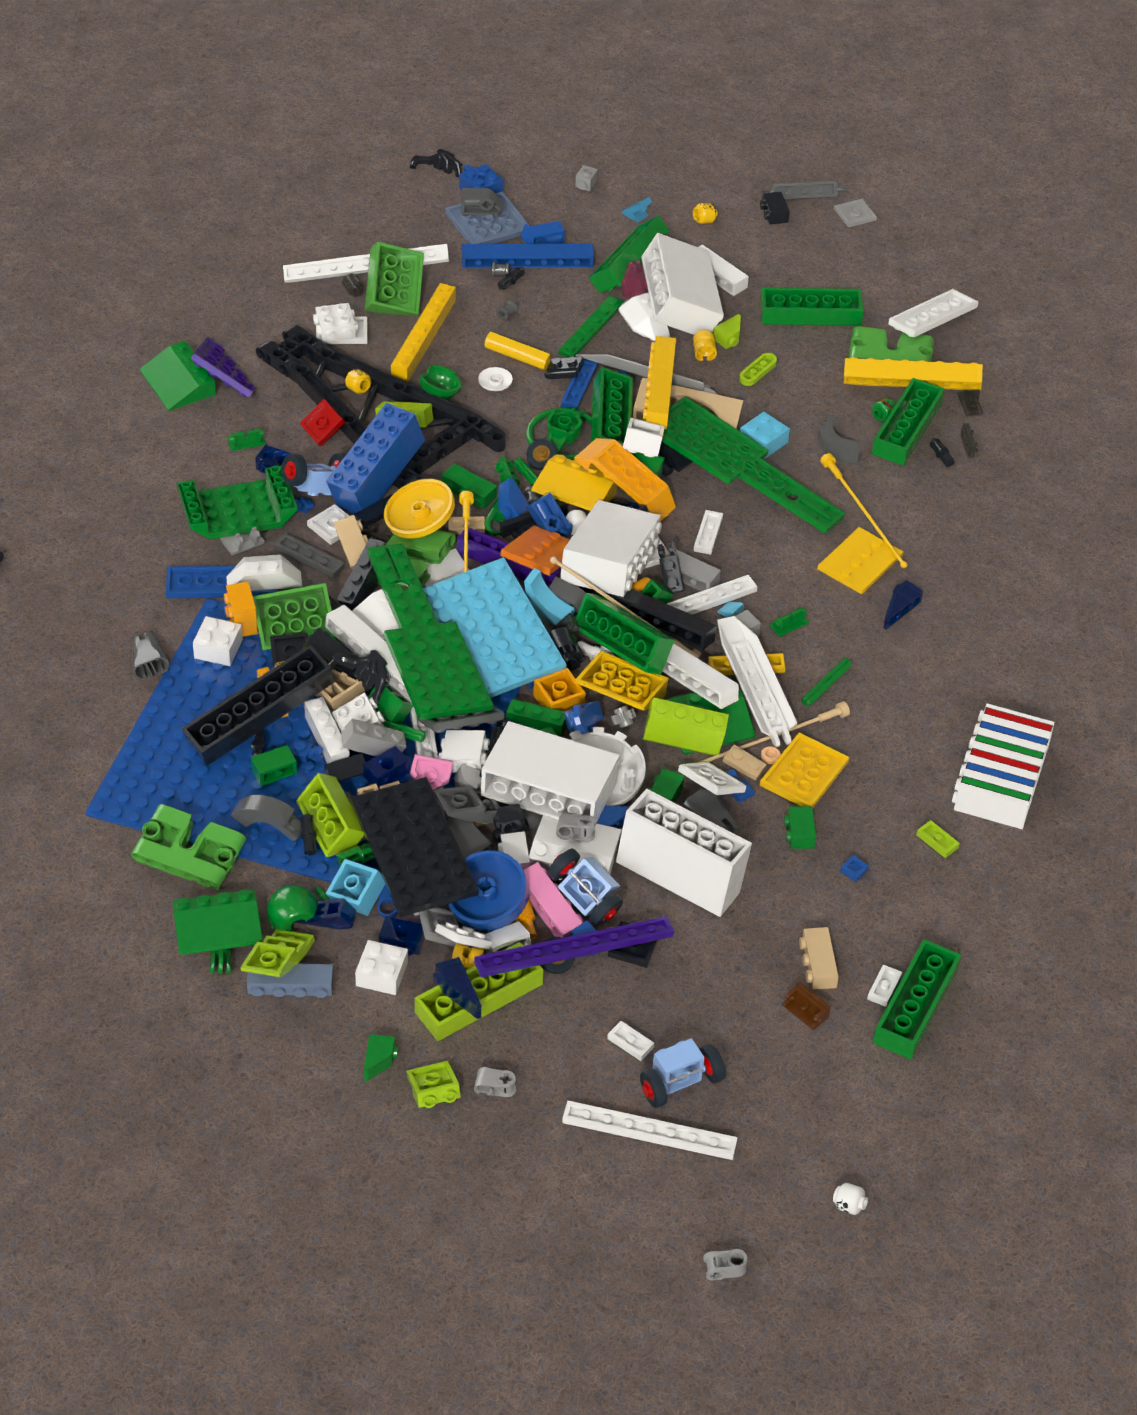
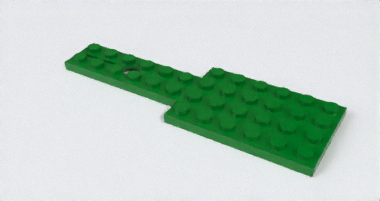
[662,396,846,534]
[367,543,493,720]

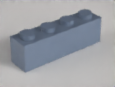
[247,964,333,998]

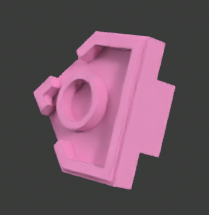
[410,754,454,791]

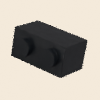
[760,192,789,225]

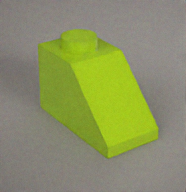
[713,314,741,349]

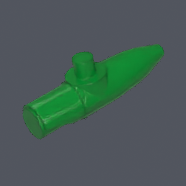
[314,886,335,910]

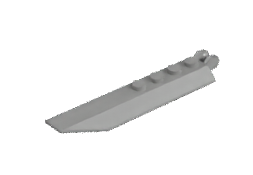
[576,354,719,395]

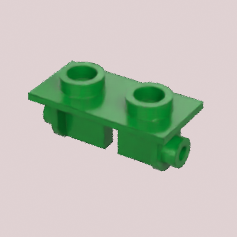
[227,428,266,451]
[495,454,520,487]
[769,607,809,637]

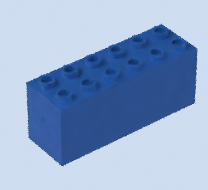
[326,403,425,514]

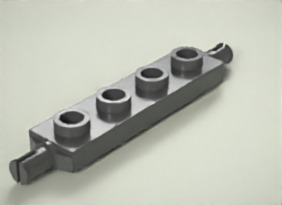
[762,181,848,200]

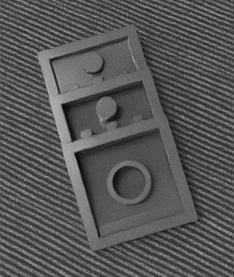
[434,785,509,823]

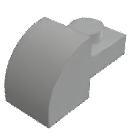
[454,764,481,791]

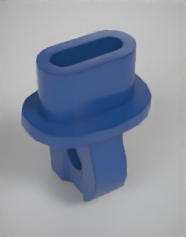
[294,497,314,514]

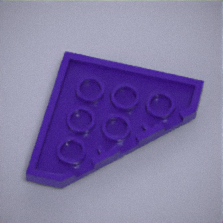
[191,337,256,397]

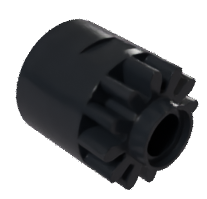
[548,627,584,671]

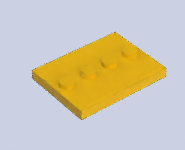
[817,527,904,594]
[760,733,849,809]

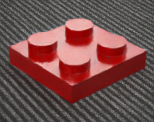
[300,399,345,446]

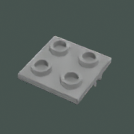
[219,527,265,556]

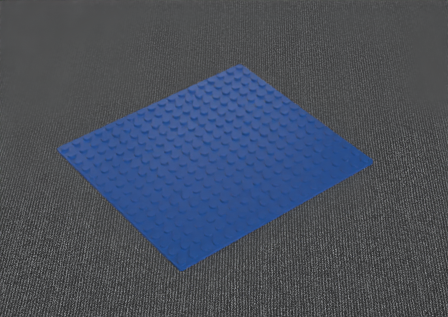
[85,599,522,883]

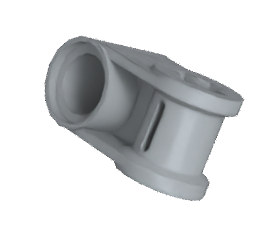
[556,813,595,842]
[474,1067,516,1097]
[703,1249,747,1281]

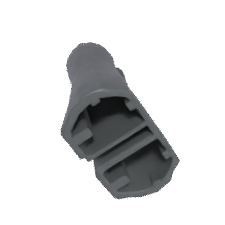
[132,631,169,680]
[682,788,740,833]

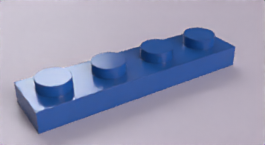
[561,359,598,410]

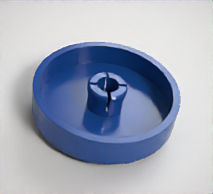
[448,851,529,931]

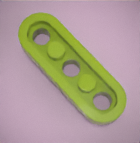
[739,353,777,386]

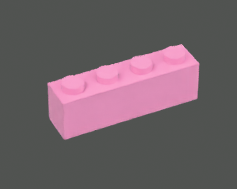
[523,862,583,938]

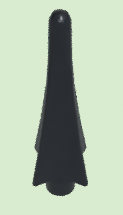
[251,729,265,756]

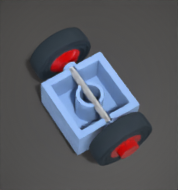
[282,453,347,496]
[547,848,623,926]
[640,1038,726,1108]

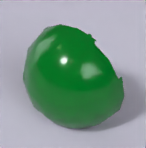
[419,365,463,400]
[266,884,317,931]

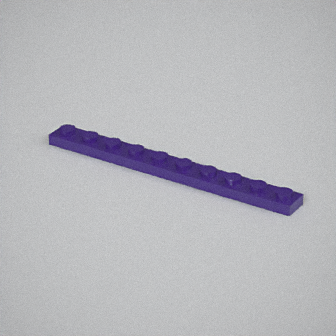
[474,916,674,978]

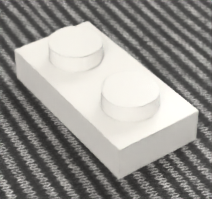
[867,965,902,1007]
[607,1021,654,1061]

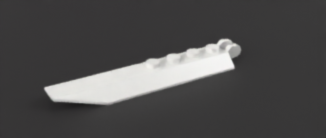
[717,616,797,747]

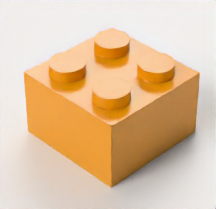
[223,582,258,637]
[533,668,586,712]

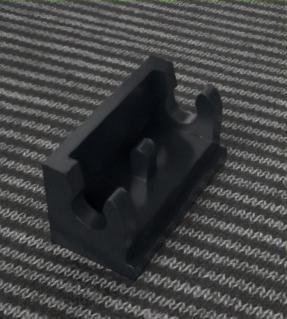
[324,753,370,782]

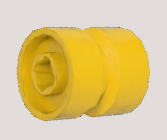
[693,330,717,361]
[451,943,486,971]

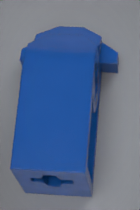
[521,221,565,244]
[526,493,573,537]
[563,700,604,734]

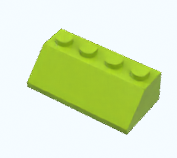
[643,698,729,756]
[296,773,364,857]

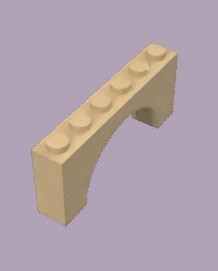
[632,378,743,429]

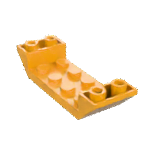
[574,438,676,522]

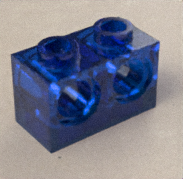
[255,444,292,473]

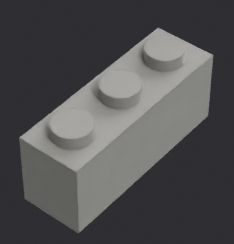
[661,550,721,591]
[341,718,406,758]

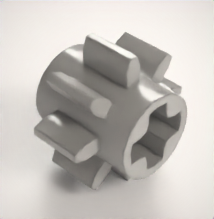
[611,705,636,728]

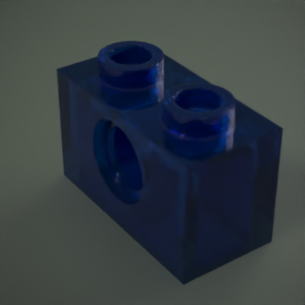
[363,746,410,789]
[379,917,425,955]

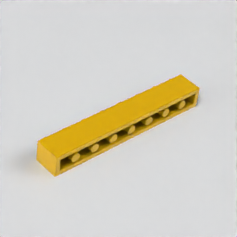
[391,283,456,382]
[643,336,676,429]
[844,357,983,391]

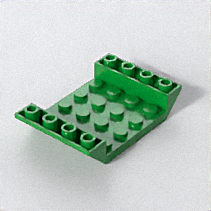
[177,465,298,540]

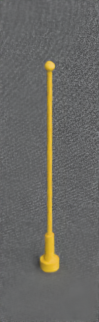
[820,453,907,568]
[459,491,474,572]

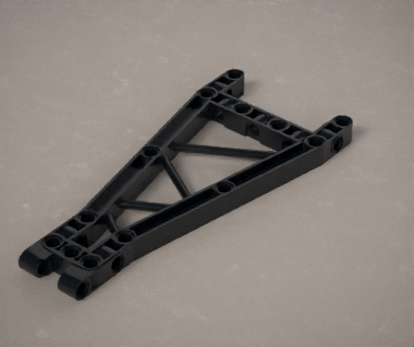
[256,324,506,489]

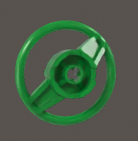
[526,407,592,460]

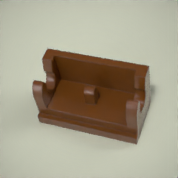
[782,982,830,1030]

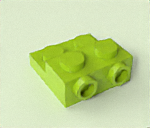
[406,1061,461,1108]

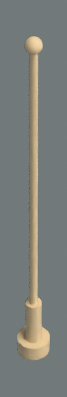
[550,556,701,659]
[697,701,850,763]

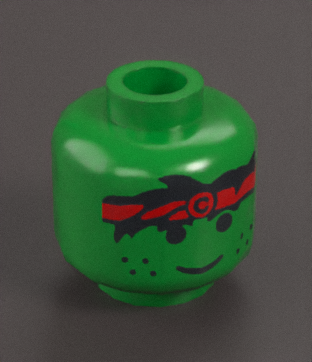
[872,398,896,423]

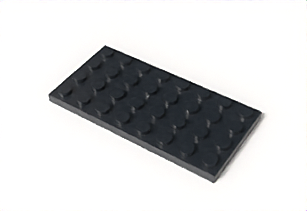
[350,777,479,917]

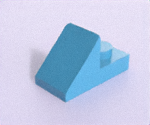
[621,197,652,223]

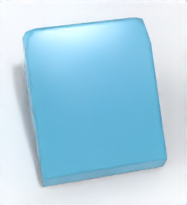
[717,602,744,618]

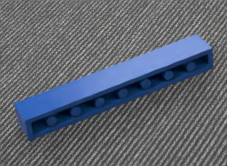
[462,244,594,268]

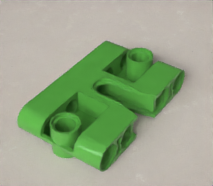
[848,326,934,362]
[377,529,456,591]
[131,804,246,890]

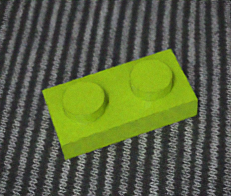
[916,820,960,858]

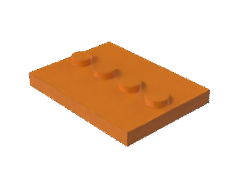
[500,525,570,576]

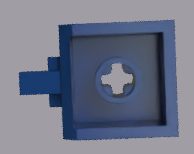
[459,164,504,193]

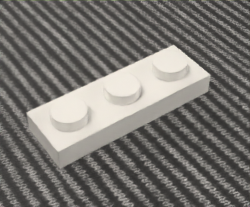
[694,510,723,555]

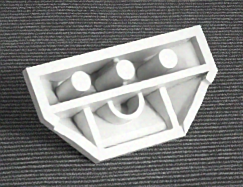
[619,293,670,341]
[227,555,302,591]

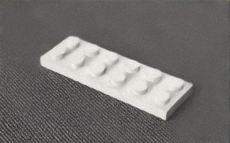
[888,289,978,337]

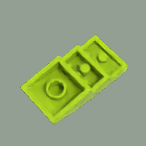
[240,929,315,977]

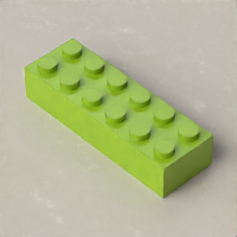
[415,942,543,1041]

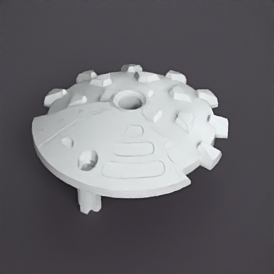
[569,727,646,806]

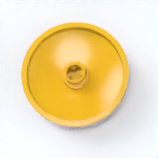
[384,479,455,539]

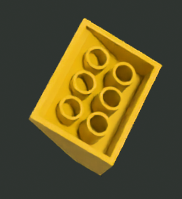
[531,455,618,511]
[575,651,669,711]

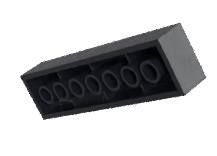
[181,644,336,766]

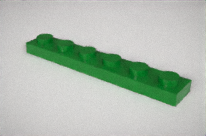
[558,295,624,358]

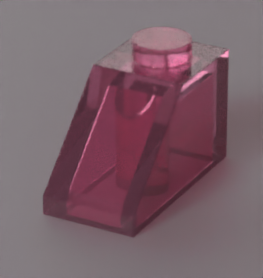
[621,260,649,300]

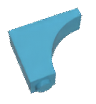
[524,568,576,628]

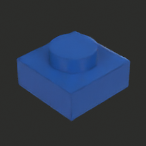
[840,855,869,882]

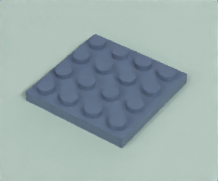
[445,191,530,244]

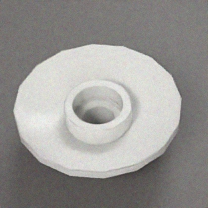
[478,367,513,391]

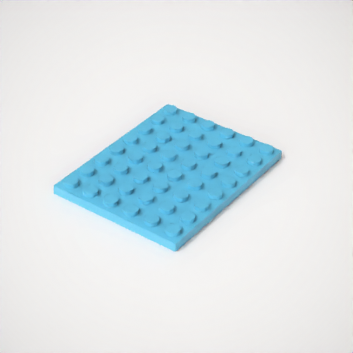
[423,557,566,698]

